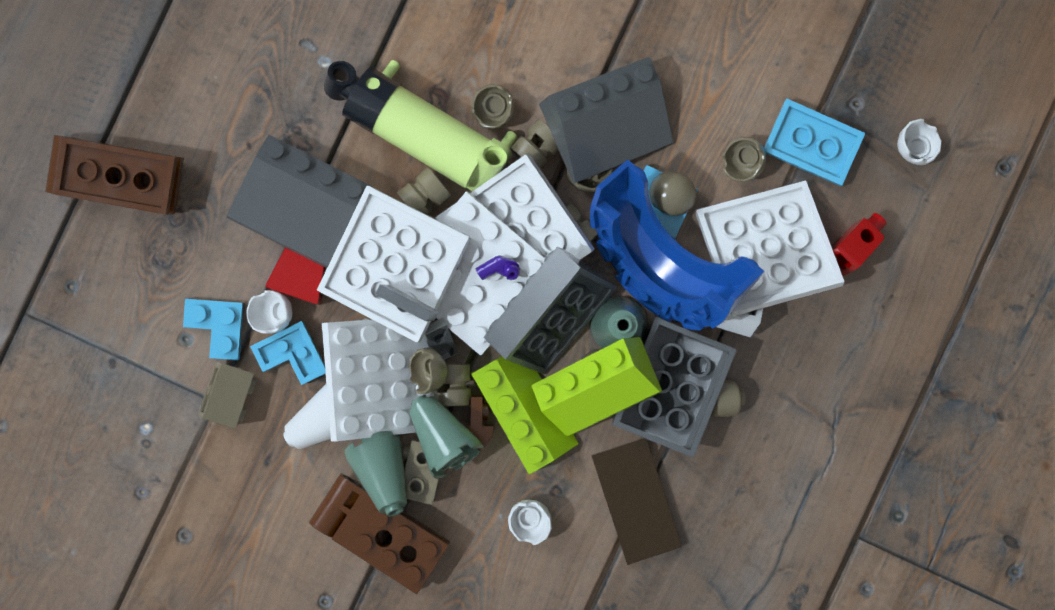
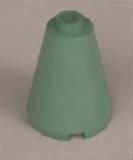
[591,297,648,348]
[409,395,484,479]
[344,431,407,517]

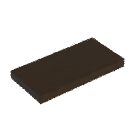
[591,438,682,565]

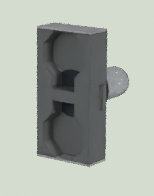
[425,318,458,360]

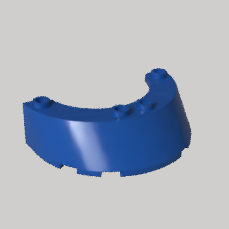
[590,159,764,330]

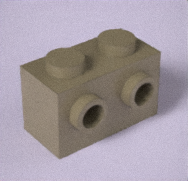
[198,362,255,429]
[403,439,440,505]

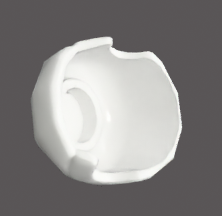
[897,119,942,165]
[246,290,293,334]
[508,499,552,545]

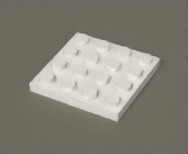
[435,153,594,260]
[696,181,845,317]
[317,186,472,343]
[436,191,546,355]
[322,319,434,441]

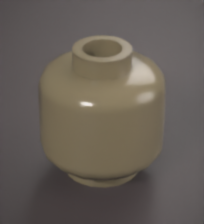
[711,379,746,418]

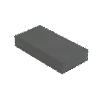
[375,284,439,321]

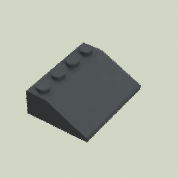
[539,57,673,184]
[227,135,372,268]
[483,246,617,374]
[611,317,737,458]

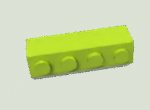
[531,337,662,436]
[472,356,579,475]

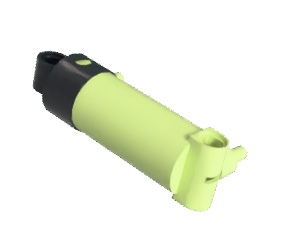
[324,60,517,191]

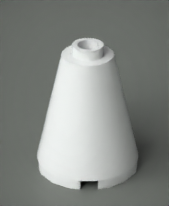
[283,383,331,449]

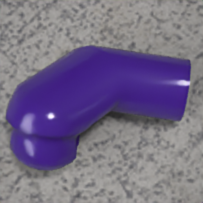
[475,255,520,280]

